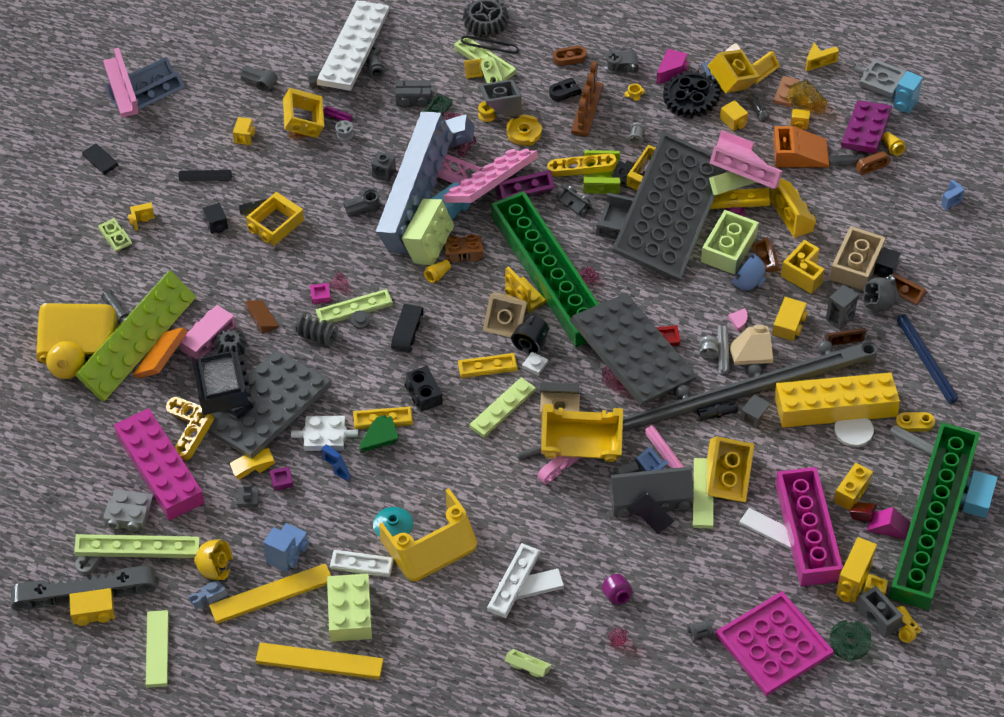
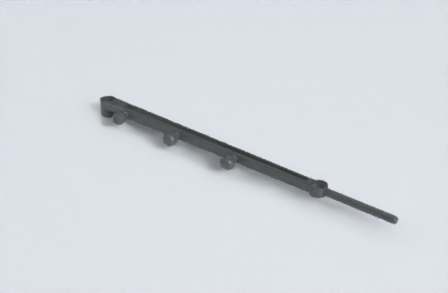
[517,340,878,460]

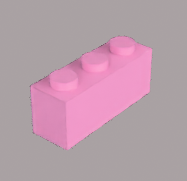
[179,305,236,359]

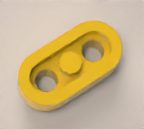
[895,412,935,432]

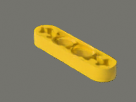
[547,154,617,177]

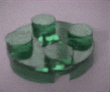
[829,620,872,661]

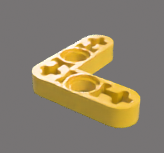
[166,397,214,461]

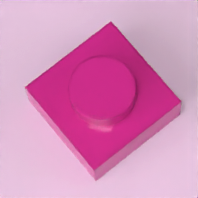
[310,283,331,304]

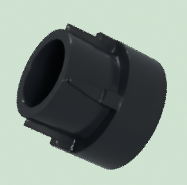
[511,315,550,354]

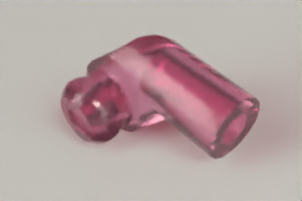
[457,136,476,156]

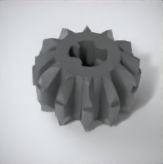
[214,328,247,355]

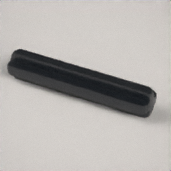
[178,169,232,181]

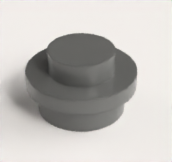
[351,310,370,328]

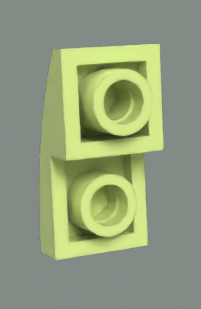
[98,218,132,252]

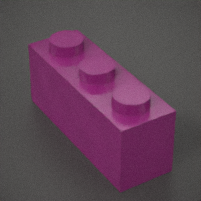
[495,170,555,201]

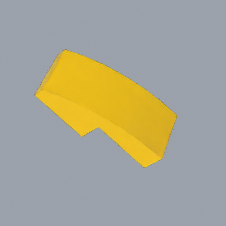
[230,448,276,480]

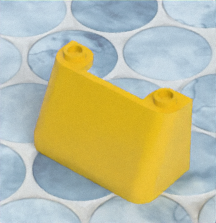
[36,303,119,364]
[541,404,623,462]

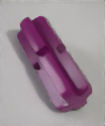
[323,106,353,122]

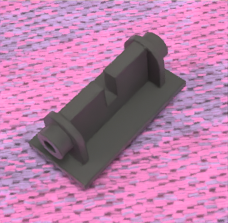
[556,184,593,216]

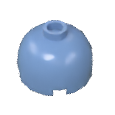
[731,253,766,291]

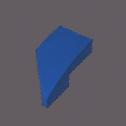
[321,444,351,481]

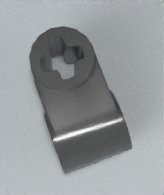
[605,51,639,74]

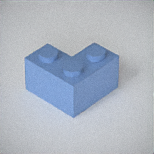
[263,523,309,573]

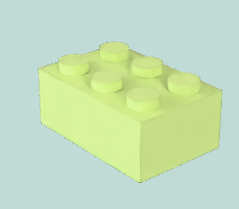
[402,199,454,265]
[701,210,759,275]
[327,574,372,642]

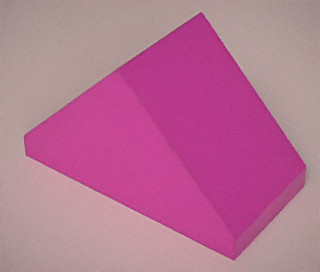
[867,507,910,539]

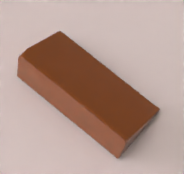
[752,237,780,272]
[892,273,928,305]
[245,300,279,334]

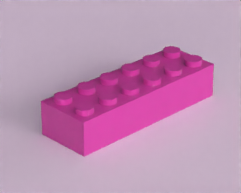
[114,408,205,521]
[775,467,843,587]

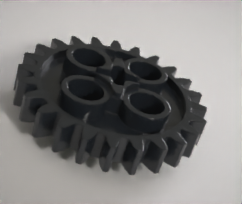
[663,70,720,118]

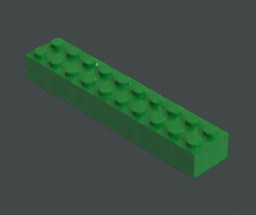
[491,191,599,347]
[889,422,980,611]

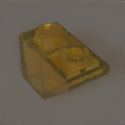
[786,79,828,114]

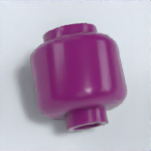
[602,574,632,605]

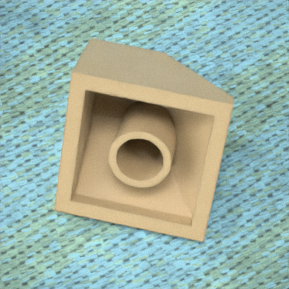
[483,292,527,338]
[729,324,773,365]

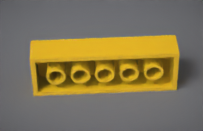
[775,373,900,428]

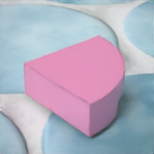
[728,308,748,331]

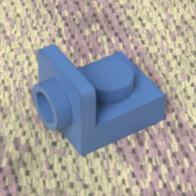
[941,180,965,210]

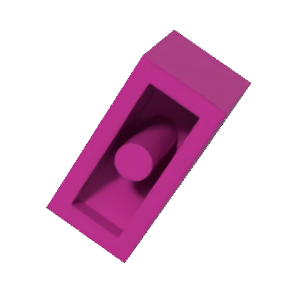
[656,49,689,84]

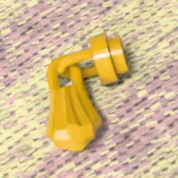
[896,606,921,643]

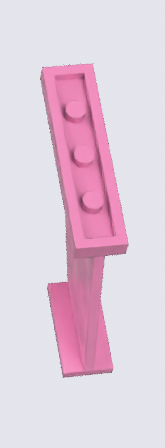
[710,130,783,189]

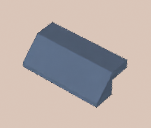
[104,57,185,110]

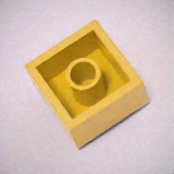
[707,49,760,93]

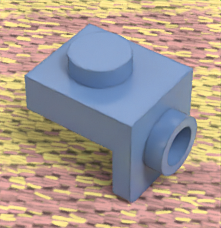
[633,447,669,471]

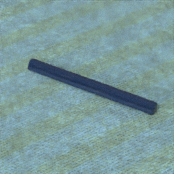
[897,314,958,404]

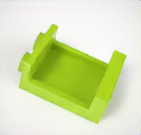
[583,150,620,194]

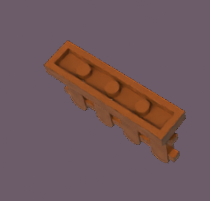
[571,61,604,137]

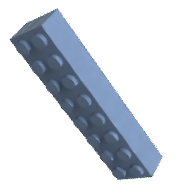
[376,112,453,254]

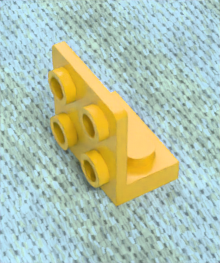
[505,267,546,313]

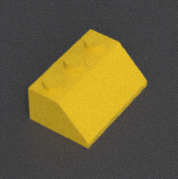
[770,178,816,238]

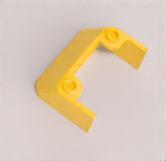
[379,488,477,581]

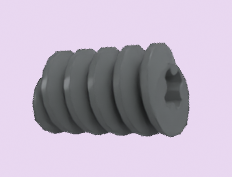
[296,312,338,346]

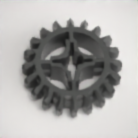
[463,0,509,38]

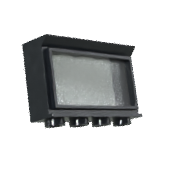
[191,348,251,415]

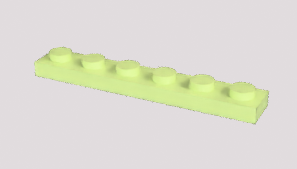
[75,534,199,558]

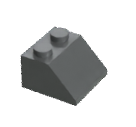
[479,79,522,117]

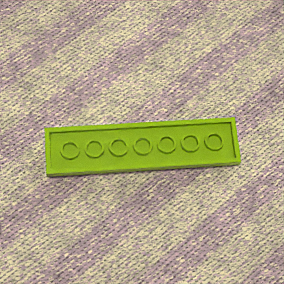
[75,270,197,401]

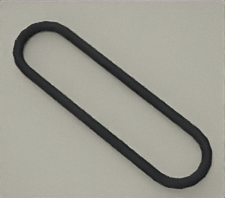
[460,36,519,54]

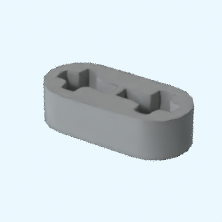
[75,556,103,576]

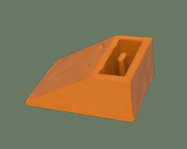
[773,126,829,167]

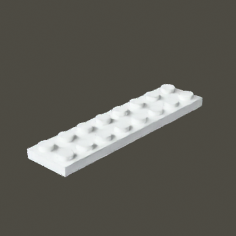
[317,0,389,91]

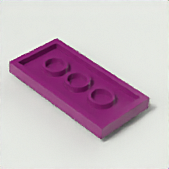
[841,100,892,153]

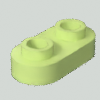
[481,56,505,83]

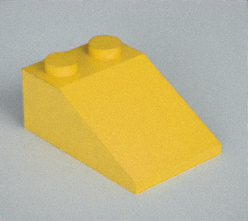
[707,436,755,503]

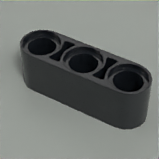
[391,304,424,353]

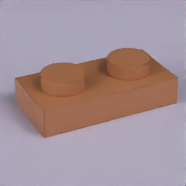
[773,76,800,107]

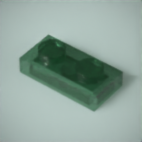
[419,93,453,117]

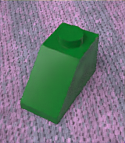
[359,415,398,453]

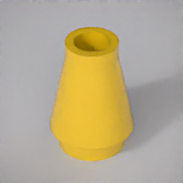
[882,132,906,156]
[424,260,451,283]

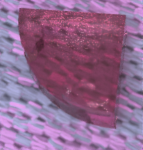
[329,271,348,293]

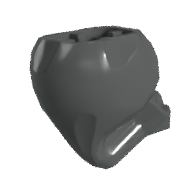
[863,275,900,311]

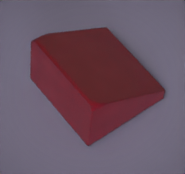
[849,502,877,521]

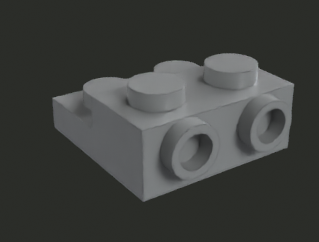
[103,489,154,532]

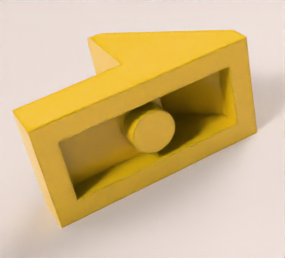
[805,43,839,71]

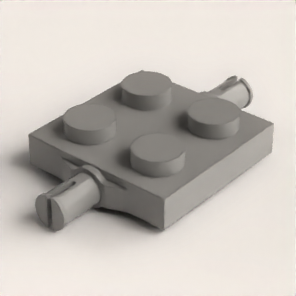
[854,59,906,98]

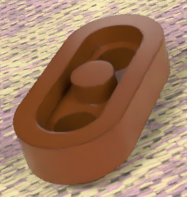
[553,46,587,66]
[856,152,891,176]

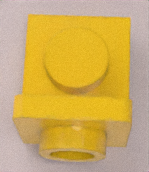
[790,109,810,130]
[128,202,155,231]

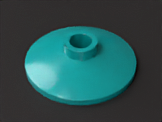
[373,507,413,537]

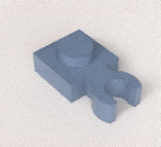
[188,580,228,609]

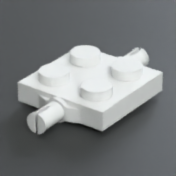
[291,416,358,451]

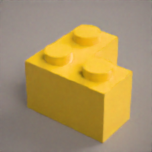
[781,240,825,294]

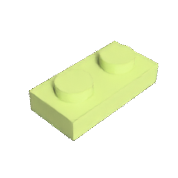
[505,649,552,677]

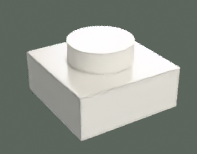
[522,352,548,376]

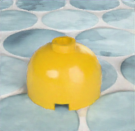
[46,341,86,380]
[194,539,233,580]

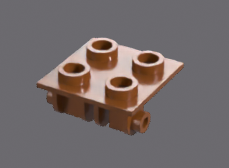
[445,234,483,263]

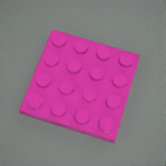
[715,591,834,697]

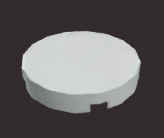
[834,418,874,447]

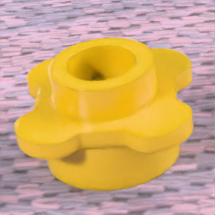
[624,84,645,101]

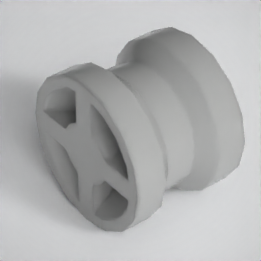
[335,120,354,142]
[700,336,719,359]

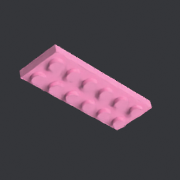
[443,149,539,203]

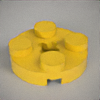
[507,115,542,146]

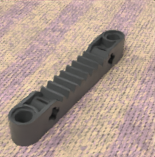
[11,566,156,611]

